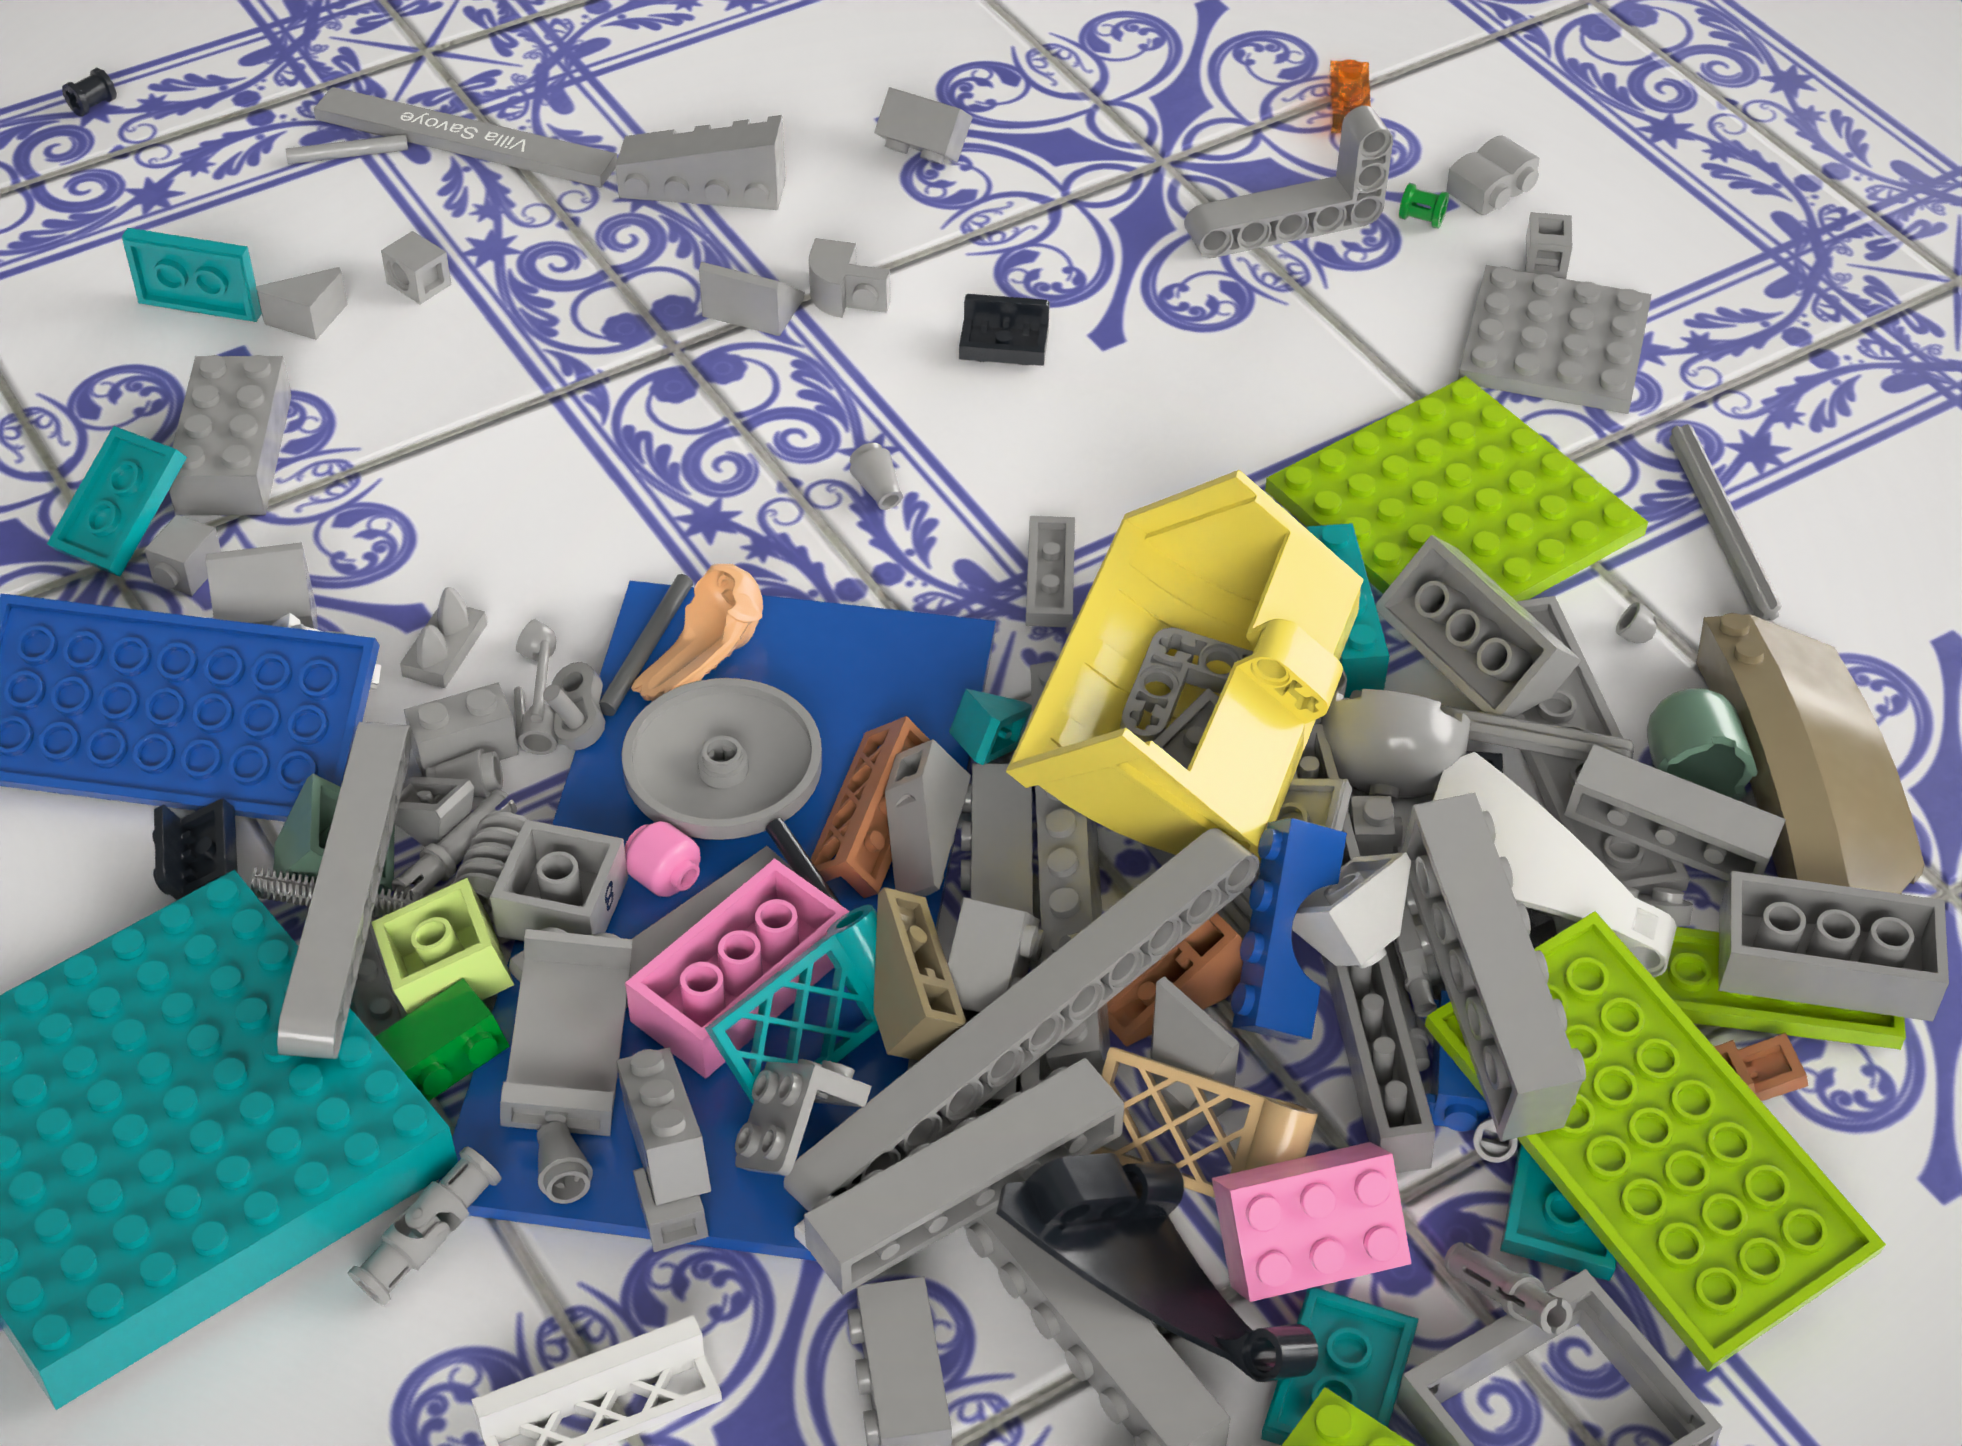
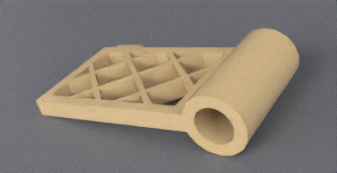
[1088,1047,1318,1198]

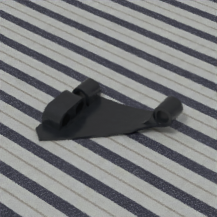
[996,1153,1318,1382]

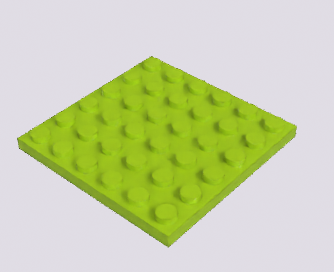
[1265,376,1648,601]

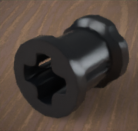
[62,68,117,117]

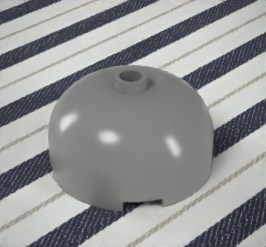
[1320,689,1471,802]

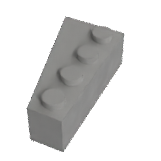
[616,115,785,210]

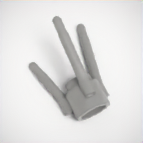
[514,640,564,755]

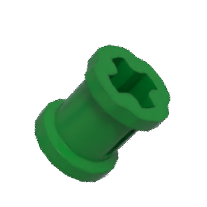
[1399,183,1449,229]

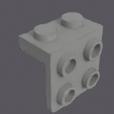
[735,1059,872,1176]

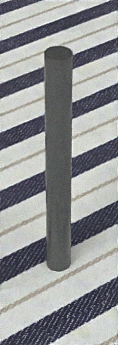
[599,574,693,716]

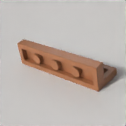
[811,716,930,898]

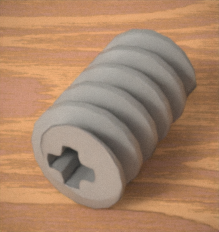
[451,812,528,925]

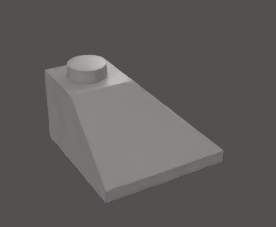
[1148,976,1240,1140]

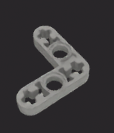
[1120,627,1253,742]

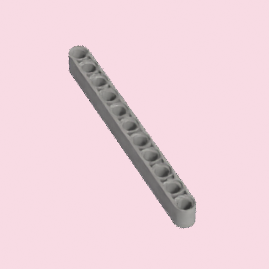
[784,828,1259,1212]

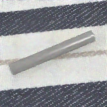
[286,134,408,164]

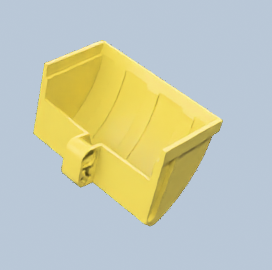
[1006,470,1364,863]

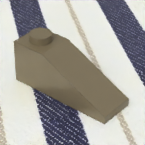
[874,887,967,1061]

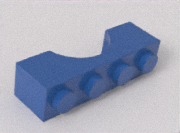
[1231,818,1347,1041]

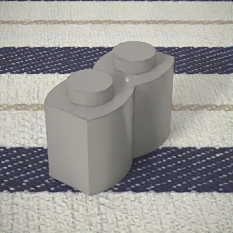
[1446,135,1540,215]

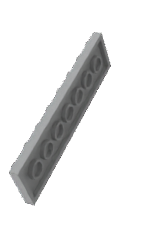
[1513,596,1690,895]

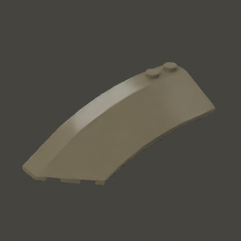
[1696,613,1925,894]

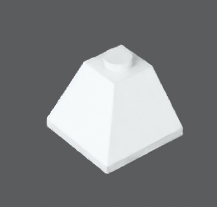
[1292,852,1411,969]

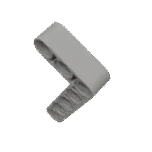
[1184,106,1393,258]

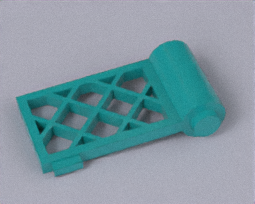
[705,905,879,1105]

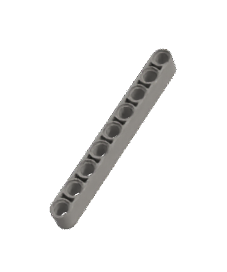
[277,722,411,1059]

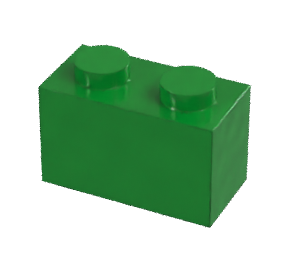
[375,978,510,1102]

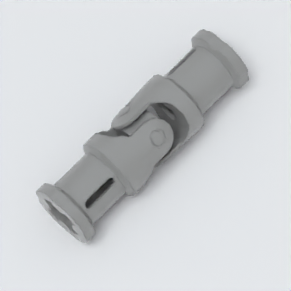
[347,1147,502,1306]

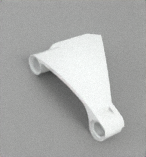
[1433,752,1677,977]

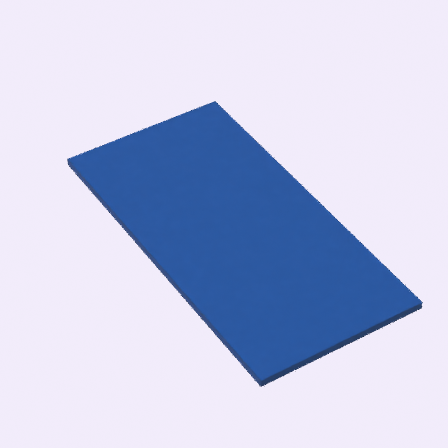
[438,580,996,1261]

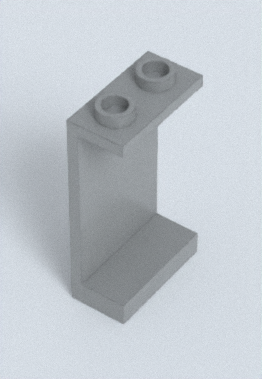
[500,927,633,1136]

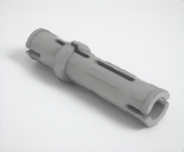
[391,789,517,900]
[1444,1242,1572,1335]

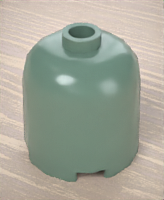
[1647,688,1758,801]

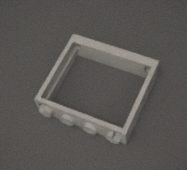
[1396,1269,1722,1446]

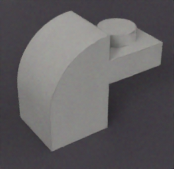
[808,238,890,318]

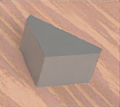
[256,267,348,340]
[394,776,475,847]

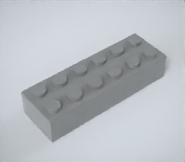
[1401,793,1586,1141]

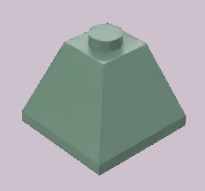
[273,774,395,895]

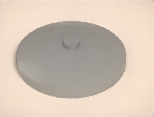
[622,678,822,840]

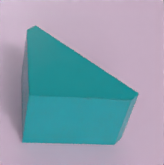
[949,689,1032,765]

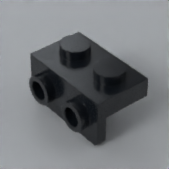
[959,294,1050,366]
[152,798,238,900]

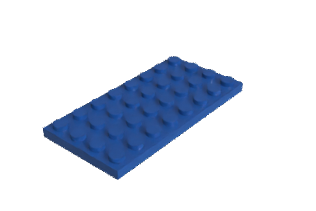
[0,593,380,822]

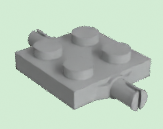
[1395,884,1441,1017]

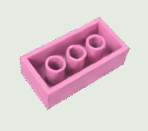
[625,858,850,1079]

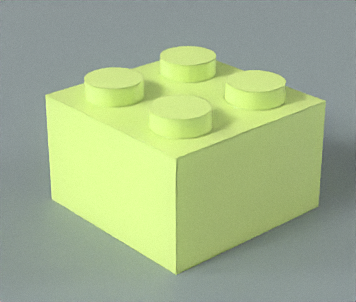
[371,878,514,1014]

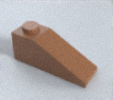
[1107,913,1243,1047]

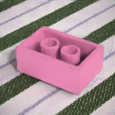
[1212,1142,1411,1302]

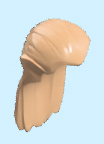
[631,564,763,701]

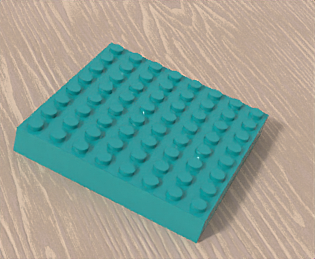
[0,870,458,1410]

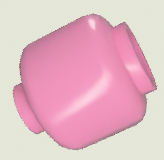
[625,821,701,897]

